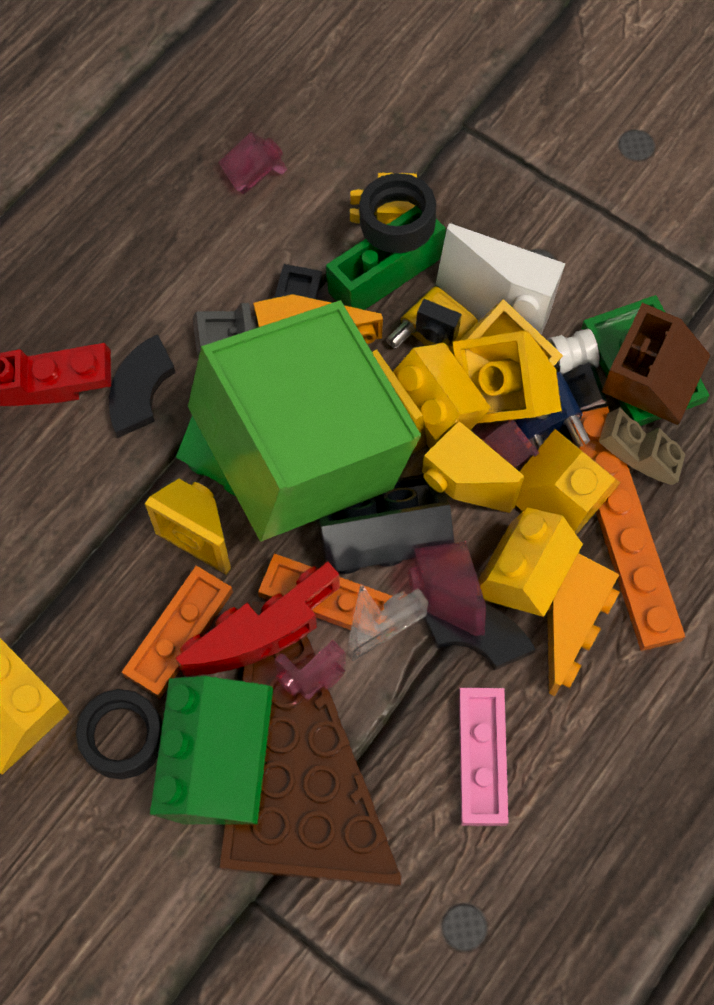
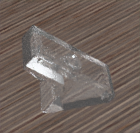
[348,584,428,661]

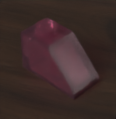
[408,541,486,636]

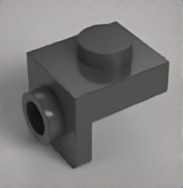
[193,303,258,355]

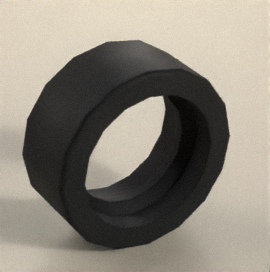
[359,173,436,254]
[75,689,163,780]

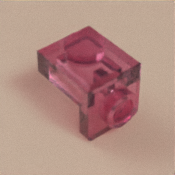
[218,132,287,194]
[275,640,346,701]

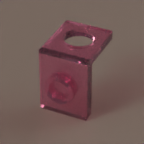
[482,420,539,468]

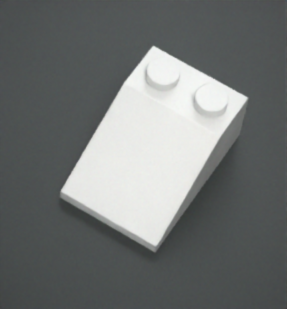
[436,223,565,335]

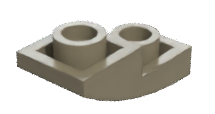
[599,407,685,485]

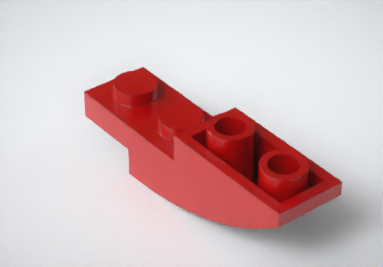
[0,343,111,406]
[175,562,340,676]

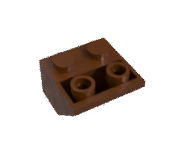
[602,303,711,425]

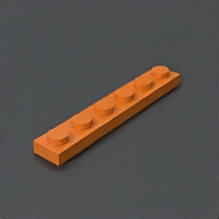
[570,406,686,651]

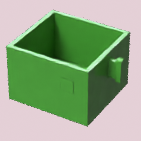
[188,300,421,542]

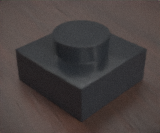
[274,264,322,299]
[415,299,462,346]
[562,362,607,412]

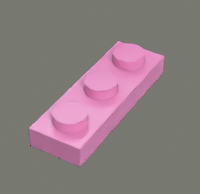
[459,688,508,826]

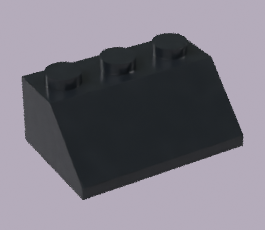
[317,474,455,574]

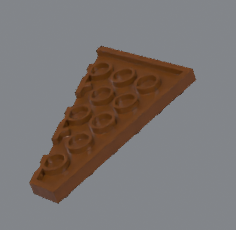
[220,601,401,887]

